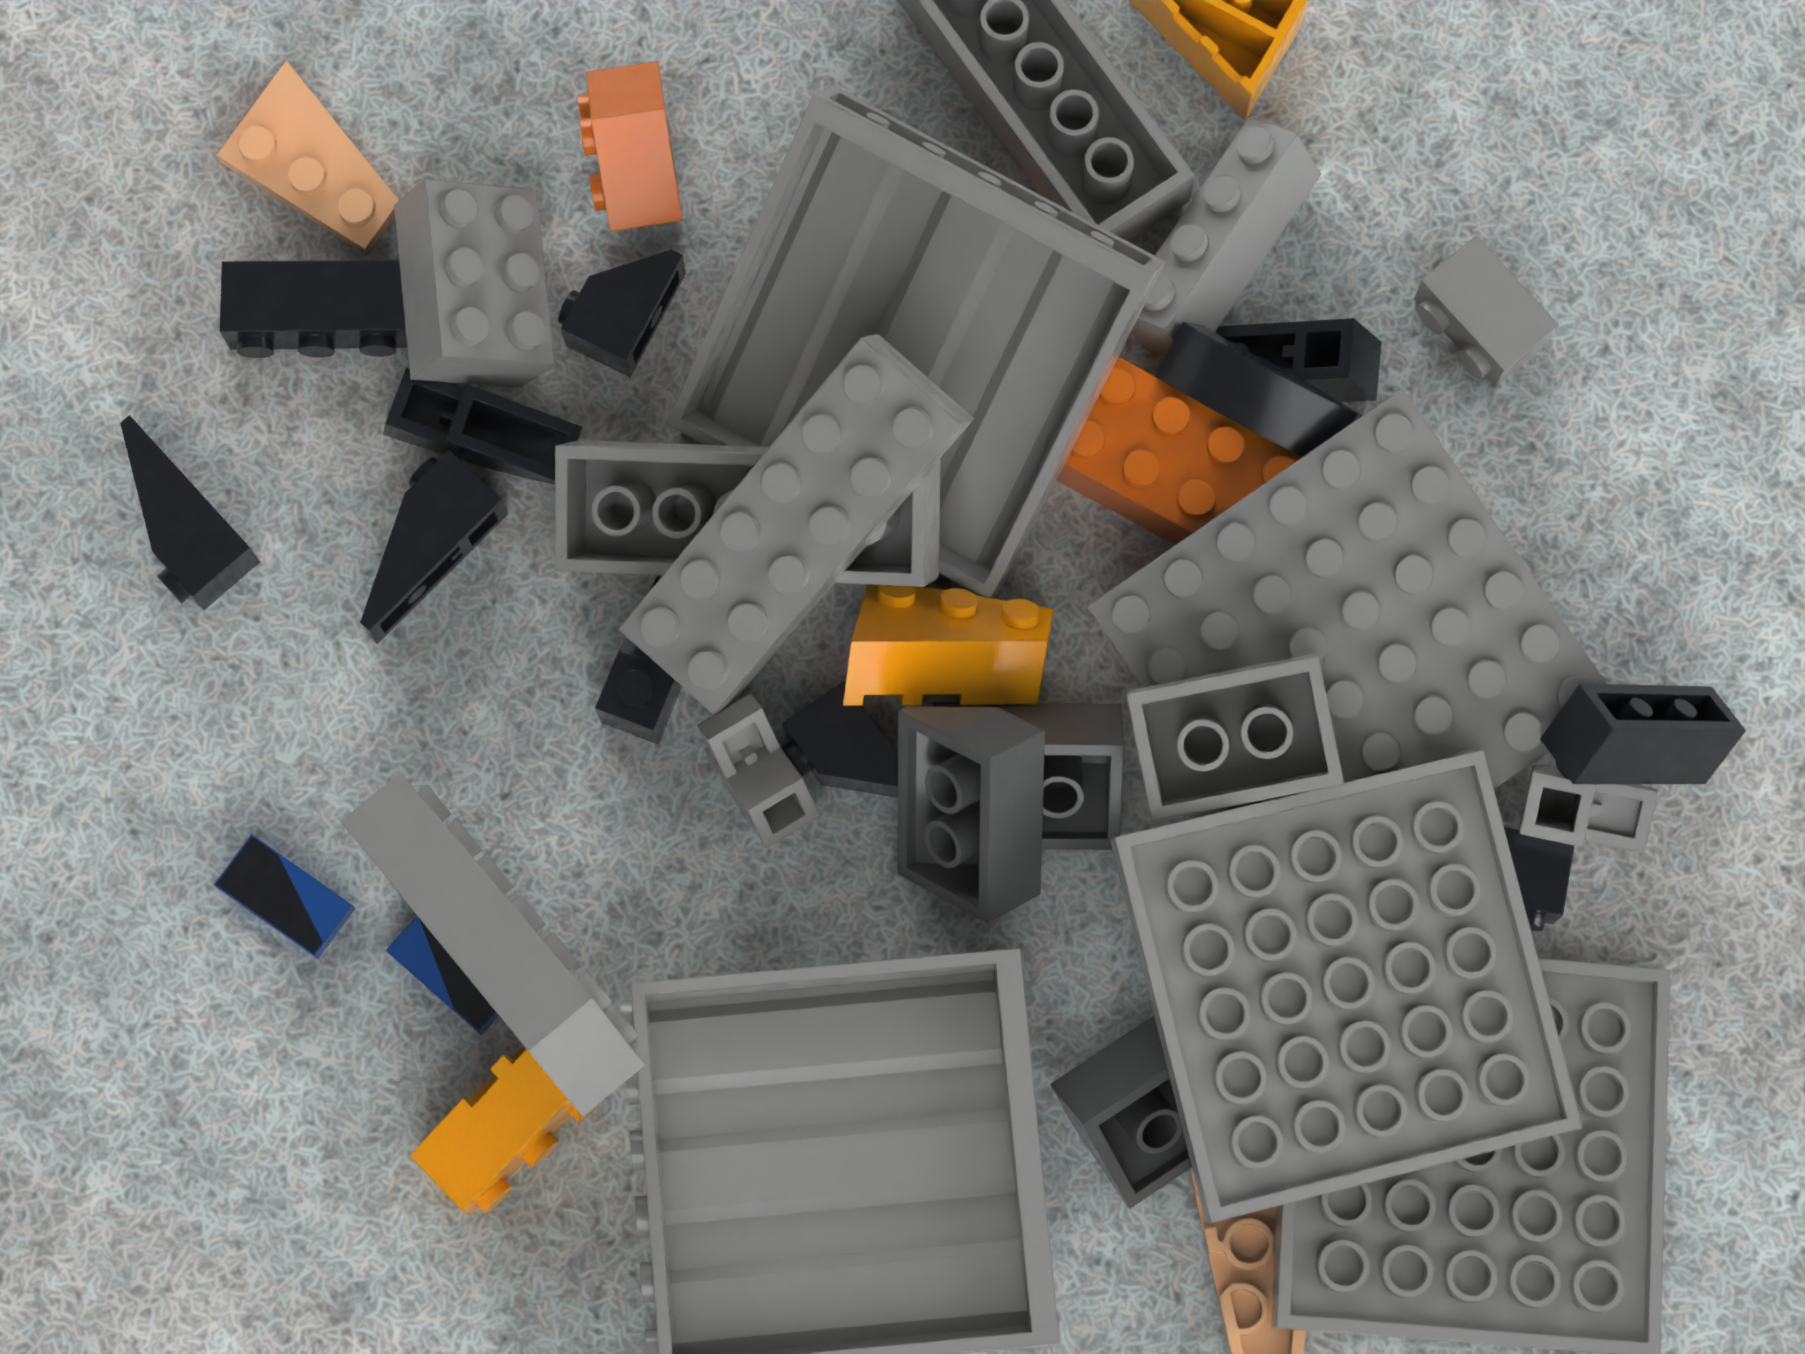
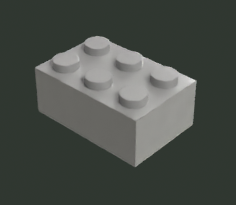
[394,179,554,387]
[1126,653,1344,821]

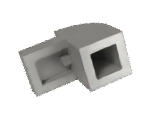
[697,693,820,848]
[1519,765,1658,853]

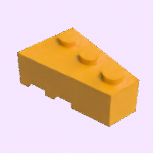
[1129,0,1309,121]
[843,584,1054,706]
[409,1046,602,1216]

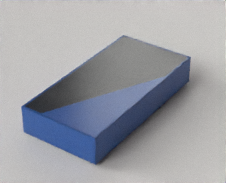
[214,834,355,959]
[386,916,499,1036]

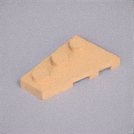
[217,60,399,256]
[1190,1171,1306,1354]

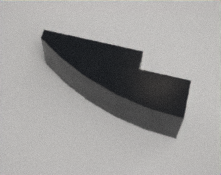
[1155,321,1362,457]
[383,368,583,484]

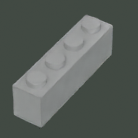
[1132,116,1321,357]

